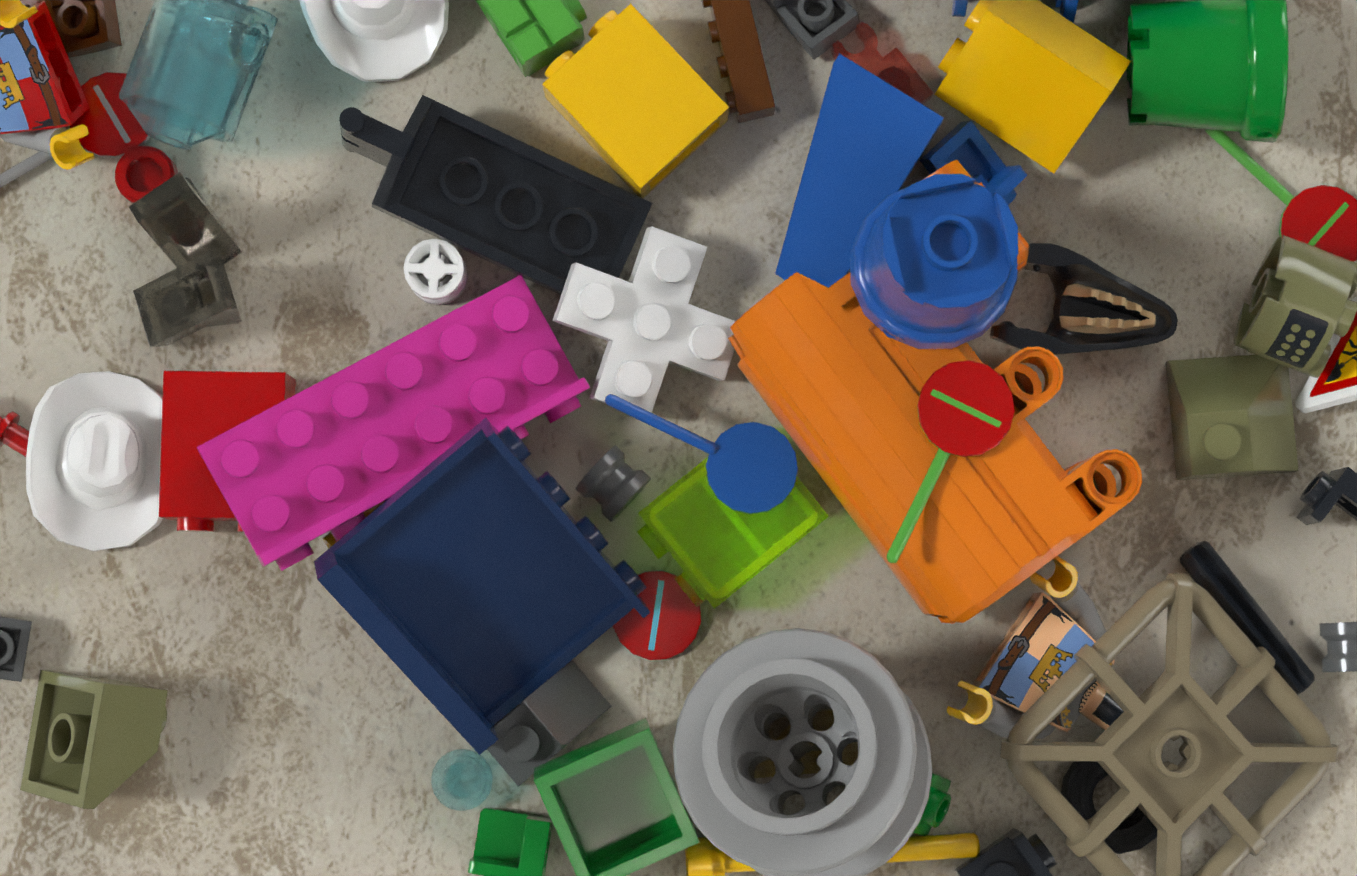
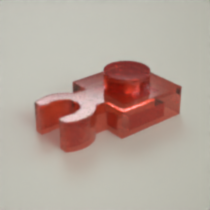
[831,22,933,104]

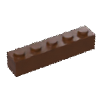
[701,0,775,124]

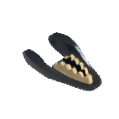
[990,243,1178,355]

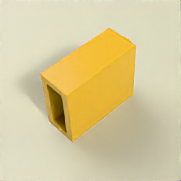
[934,0,1131,174]
[542,3,729,198]

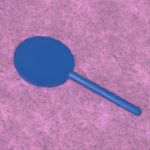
[605,394,798,514]

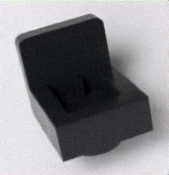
[1296,467,1357,525]

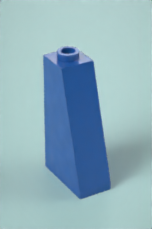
[775,53,944,288]

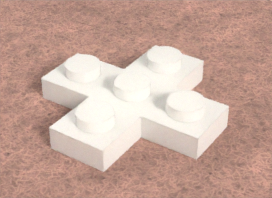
[552,226,735,413]

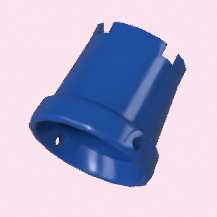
[850,174,1018,349]

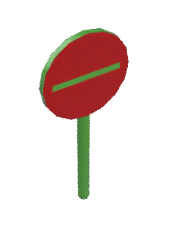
[1205,129,1357,262]
[886,360,1015,563]

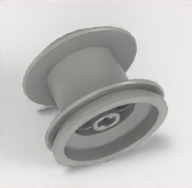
[673,628,932,876]

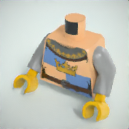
[946,556,1124,739]

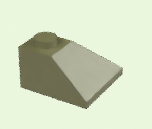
[1166,354,1299,480]
[20,670,168,809]

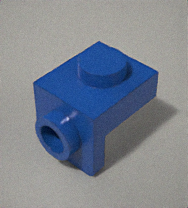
[919,120,1027,205]

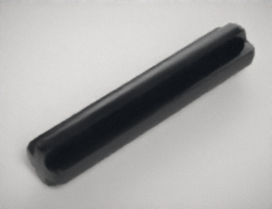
[1180,541,1315,695]

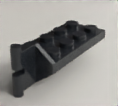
[339,95,653,295]

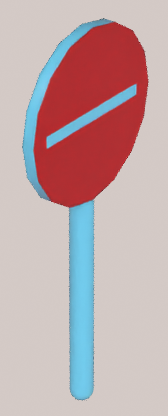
[612,570,701,660]

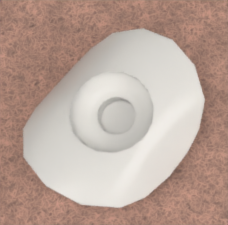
[299,0,449,82]
[26,371,163,551]

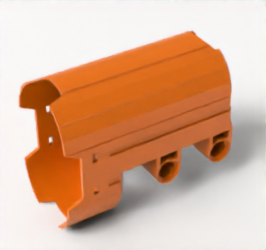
[728,160,1142,624]

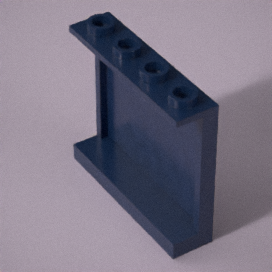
[314,418,650,755]

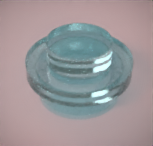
[431,749,493,811]

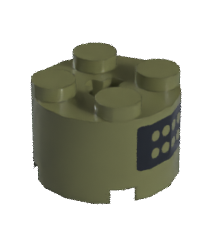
[1234,235,1357,378]

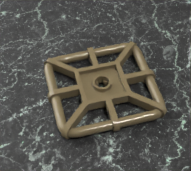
[1000,573,1337,876]

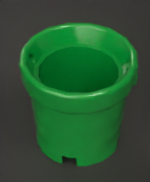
[1126,0,1289,143]

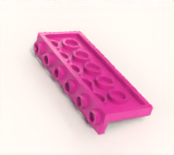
[197,275,590,571]

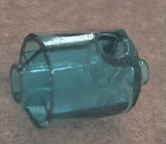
[119,0,278,150]

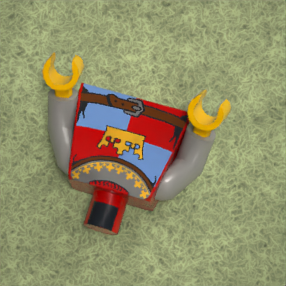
[0,0,95,170]

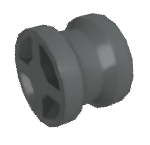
[575,445,651,522]
[1319,622,1357,672]

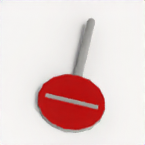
[0,72,157,188]

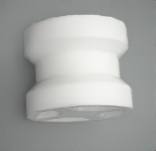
[403,239,468,305]

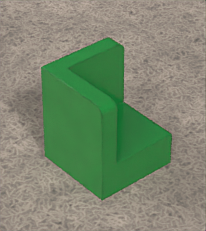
[468,808,553,876]

